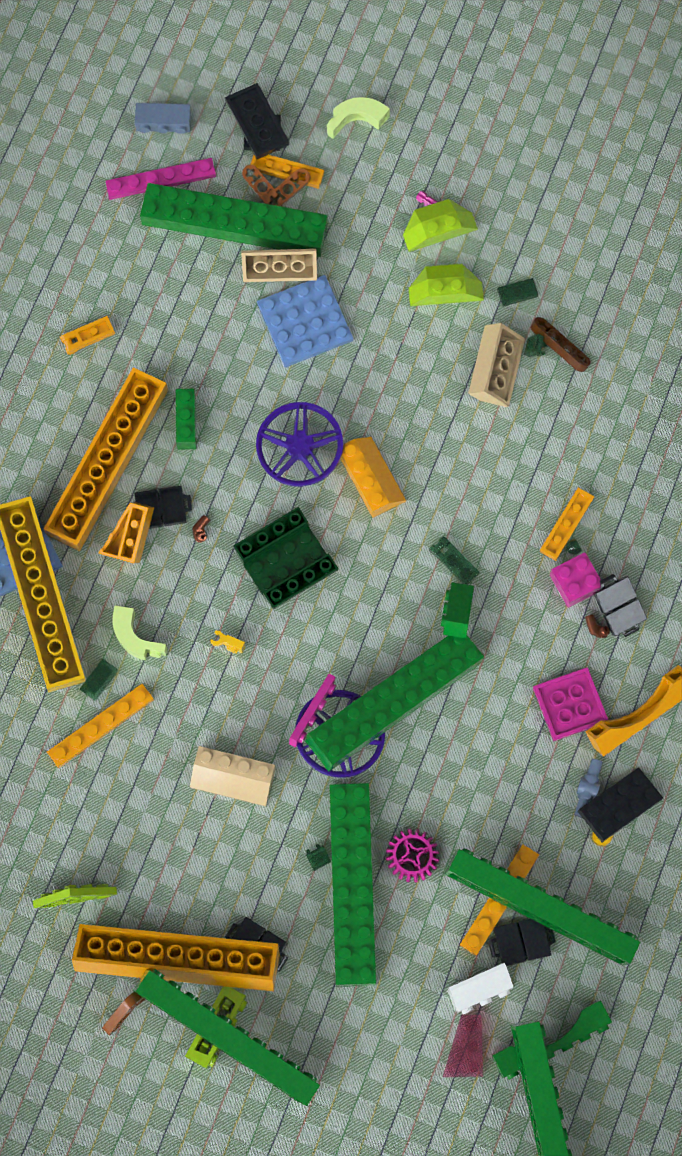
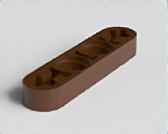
[530,317,591,372]

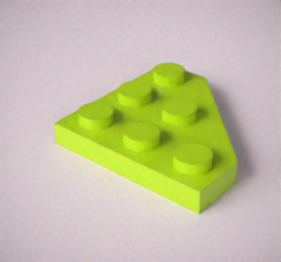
[33,884,117,908]

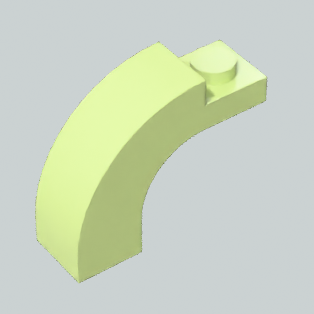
[327,97,390,139]
[113,606,168,660]

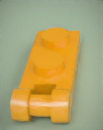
[60,316,115,355]

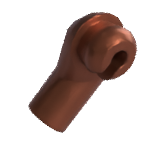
[192,515,210,543]
[585,614,610,638]

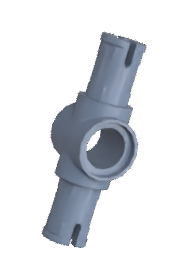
[574,759,603,818]

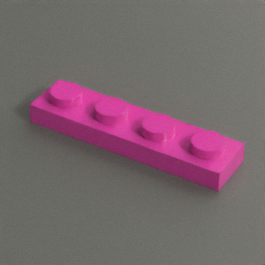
[289,674,336,748]

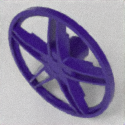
[256,402,343,487]
[295,690,385,778]

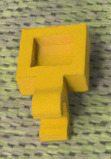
[210,630,246,654]

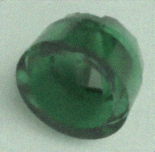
[566,538,582,555]

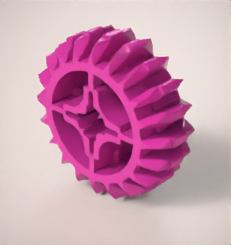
[386,829,439,883]

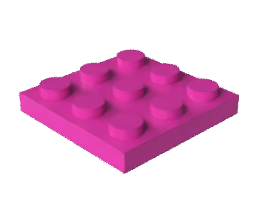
[533,667,608,742]

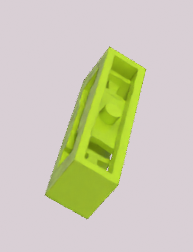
[185,986,248,1069]

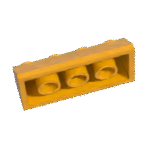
[341,437,406,518]

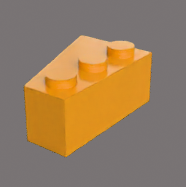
[99,502,154,563]

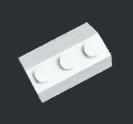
[448,963,513,1015]

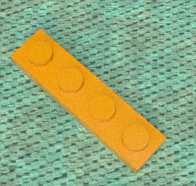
[250,155,324,189]
[539,487,594,561]

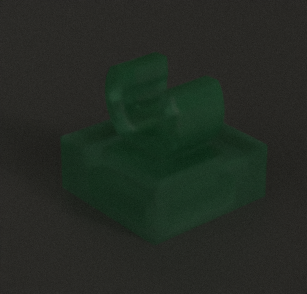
[524,334,547,357]
[306,844,331,871]

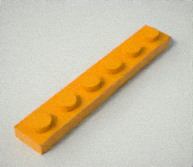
[47,684,154,768]
[459,844,540,956]

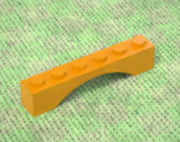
[585,665,682,757]

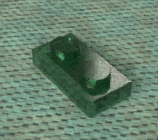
[497,278,538,307]
[79,659,119,702]

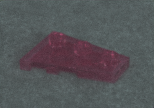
[442,1014,483,1078]

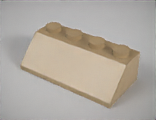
[241,249,317,282]
[468,323,525,407]
[190,746,276,807]

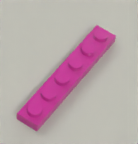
[105,158,216,200]

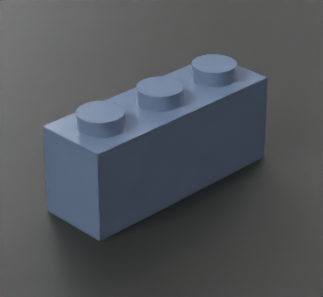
[135,103,191,134]

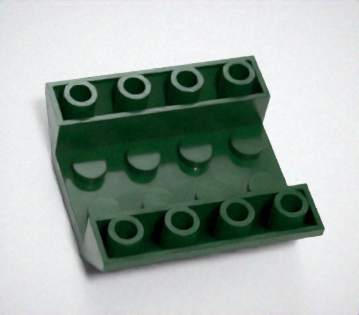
[233,507,339,609]

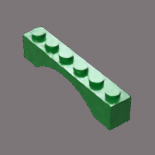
[492,1000,612,1080]

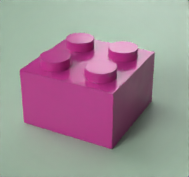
[550,552,601,608]

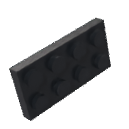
[225,83,290,159]
[577,767,663,843]

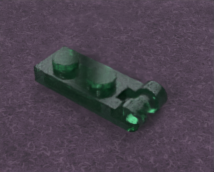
[429,536,480,585]

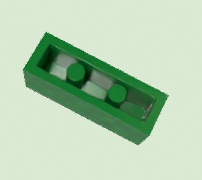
[176,388,197,450]
[440,582,474,638]

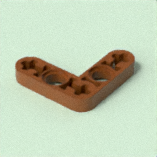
[242,165,311,207]
[102,992,146,1036]

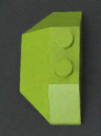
[403,199,478,252]
[408,264,484,306]

